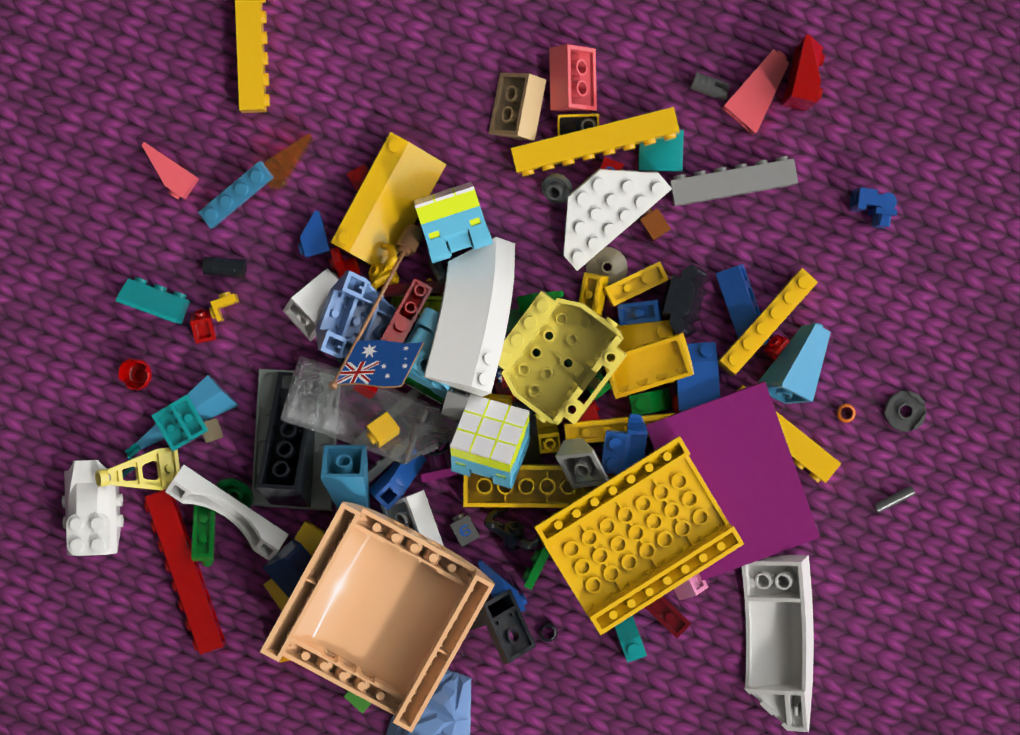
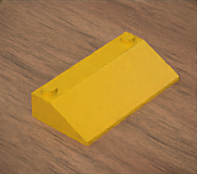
[331,132,446,265]

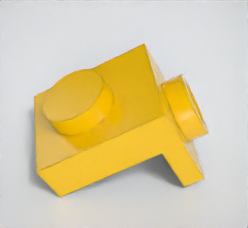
[209,291,239,322]

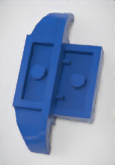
[601,413,648,474]

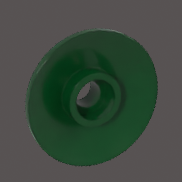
[216,478,254,508]

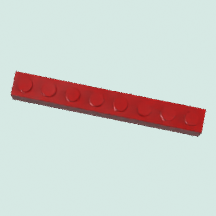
[144,489,227,655]

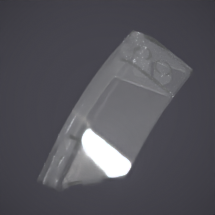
[281,356,460,465]

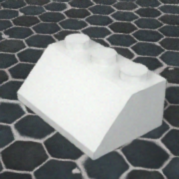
[380,490,444,546]

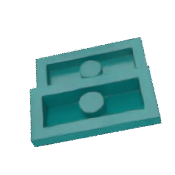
[638,130,684,172]
[151,394,209,452]

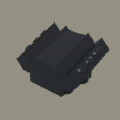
[661,264,711,338]

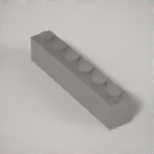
[669,156,798,207]

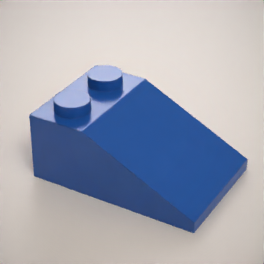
[675,342,720,412]

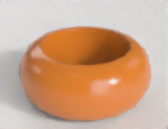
[836,404,856,423]

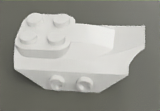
[62,460,124,556]

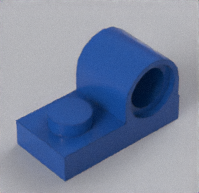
[618,300,662,326]

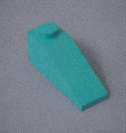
[615,615,647,663]

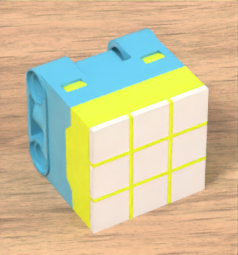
[414,182,493,263]
[450,394,530,489]

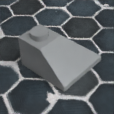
[555,438,609,488]

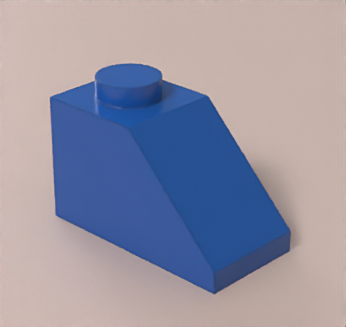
[298,210,331,259]

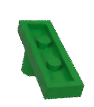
[191,505,216,567]

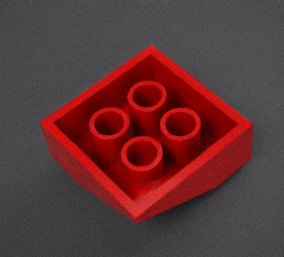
[782,34,825,111]

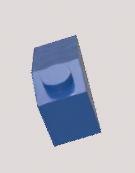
[478,559,528,612]

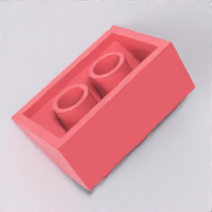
[549,44,597,112]

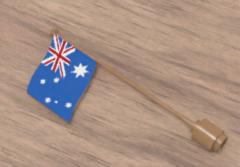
[328,224,424,390]

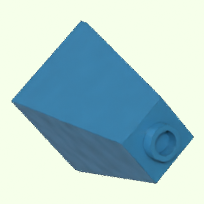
[758,323,831,404]
[321,445,370,509]

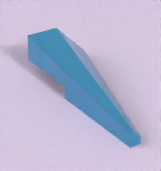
[136,375,238,450]

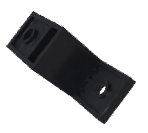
[469,588,536,665]

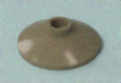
[586,247,628,286]

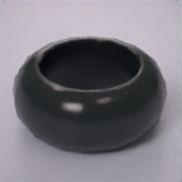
[538,623,558,642]

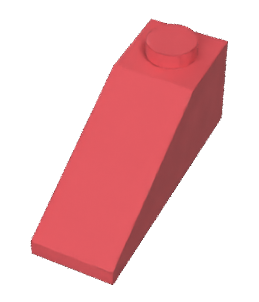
[142,142,199,199]

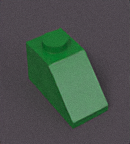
[628,388,672,415]

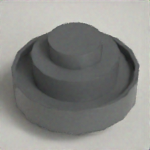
[542,173,573,204]

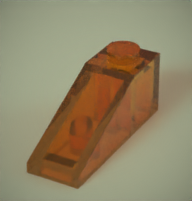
[264,133,314,190]

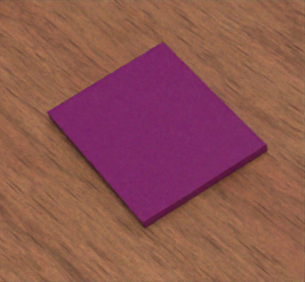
[646,381,820,581]

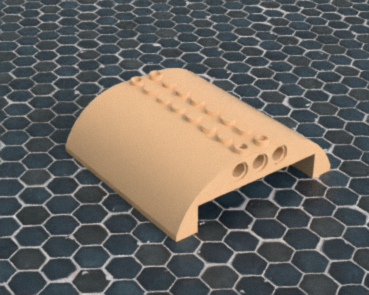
[260,502,495,733]

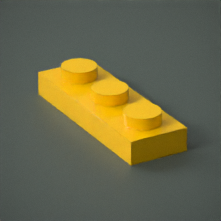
[603,261,669,307]

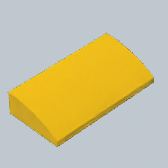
[604,332,694,399]

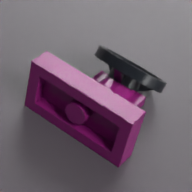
[420,429,459,483]

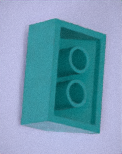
[115,276,190,324]

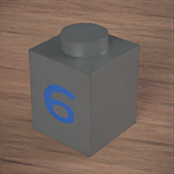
[450,512,480,547]

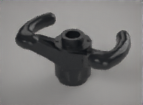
[484,507,541,551]

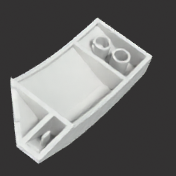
[423,237,515,397]
[742,555,814,732]

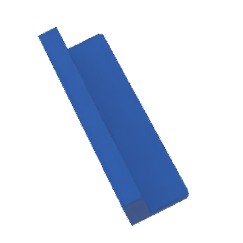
[716,264,770,346]

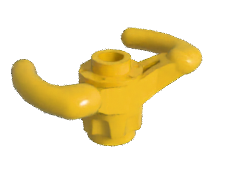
[368,243,399,290]

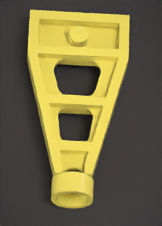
[95,447,180,491]

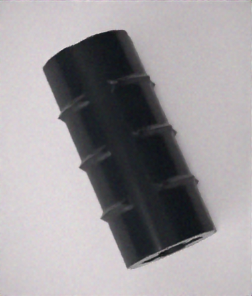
[202,256,247,278]

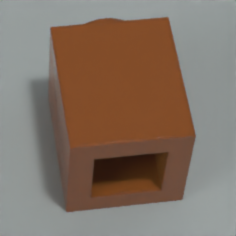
[639,208,671,242]

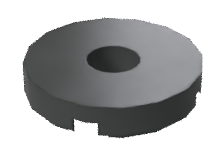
[884,391,926,432]

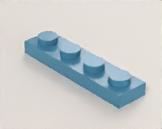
[198,161,274,229]

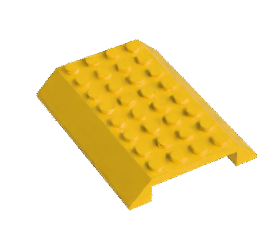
[534,436,744,635]

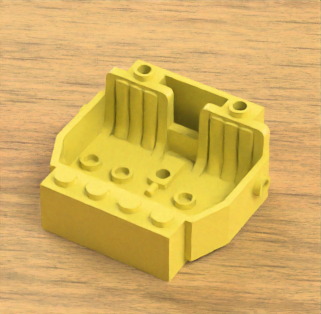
[498,291,628,425]

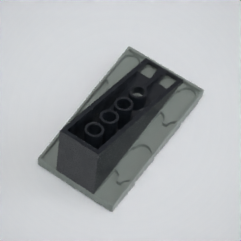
[252,369,341,511]

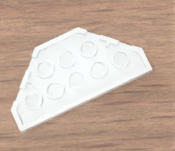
[563,169,672,271]

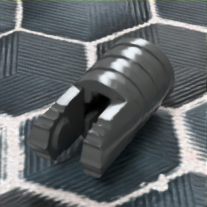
[690,72,730,101]

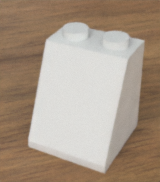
[283,268,339,342]

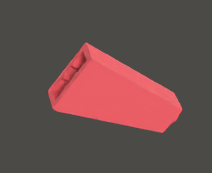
[722,49,789,136]

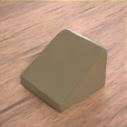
[203,418,223,443]

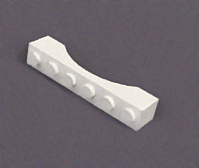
[165,465,289,560]

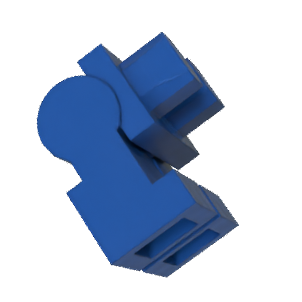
[849,187,897,229]

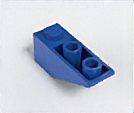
[369,446,427,510]

